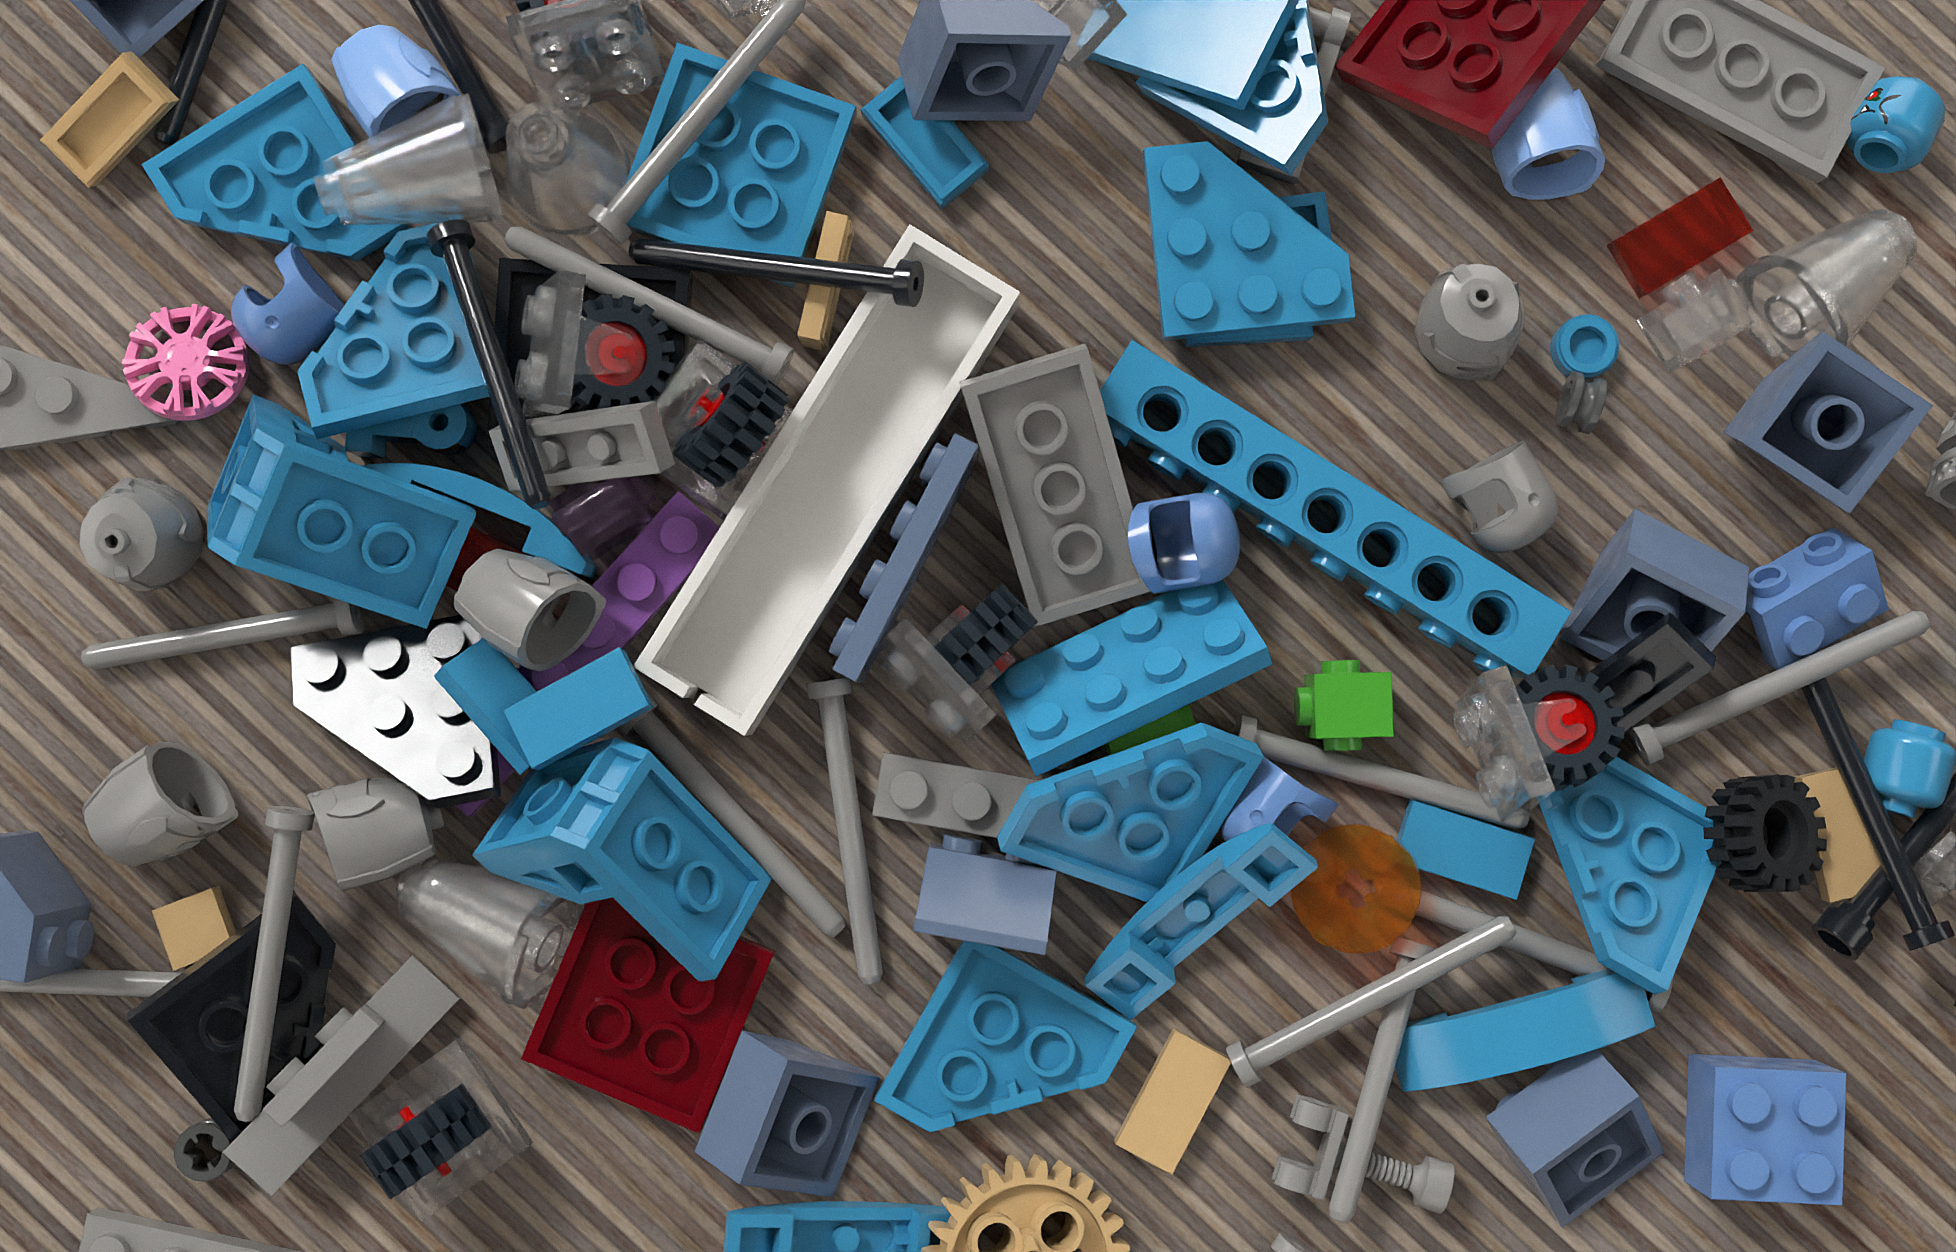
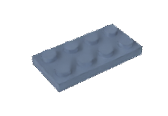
[829,433,978,683]

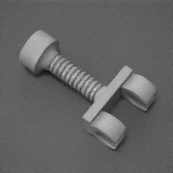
[1272,1094,1455,1214]

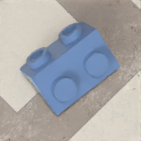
[1745,528,1889,670]

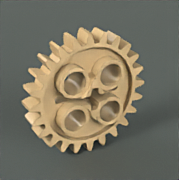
[921,1154,1130,1252]

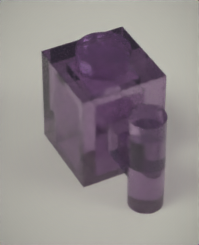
[549,475,657,561]

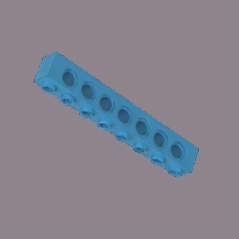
[1100,340,1572,682]

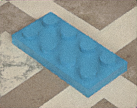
[988,579,1273,777]

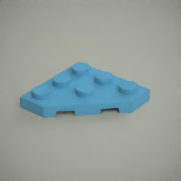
[1136,0,1328,176]
[141,64,410,262]
[1142,141,1355,341]
[297,217,489,439]
[997,723,1264,902]
[1533,756,1720,995]
[874,940,1137,1132]

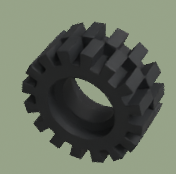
[1703,774,1827,892]

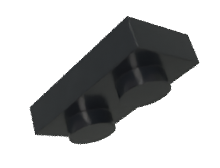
[1582,612,1716,731]

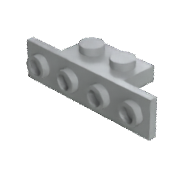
[223,955,460,1196]

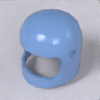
[231,243,344,365]
[1128,493,1240,594]
[1219,757,1339,842]

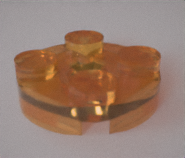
[1291,824,1422,954]

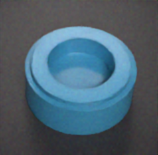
[1550,314,1619,380]

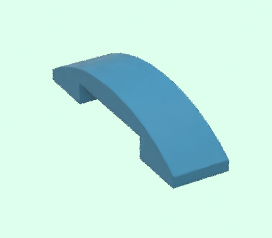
[362,463,598,579]
[1084,823,1318,1020]
[1395,969,1655,1092]
[723,1201,979,1252]

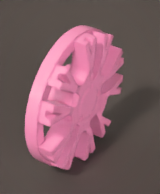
[122,304,250,421]

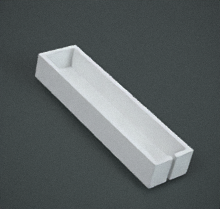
[633,224,1020,736]

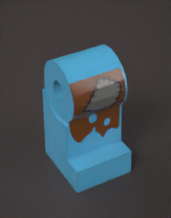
[345,403,477,459]

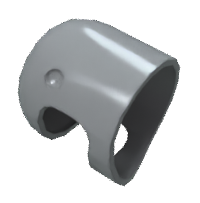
[1440,441,1558,553]

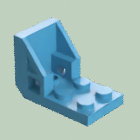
[206,394,476,629]
[472,737,772,982]

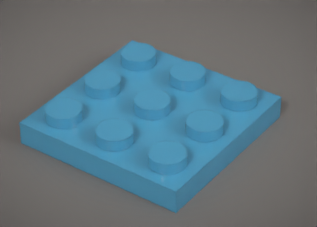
[625,43,857,288]

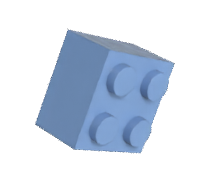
[1684,1054,1846,1205]

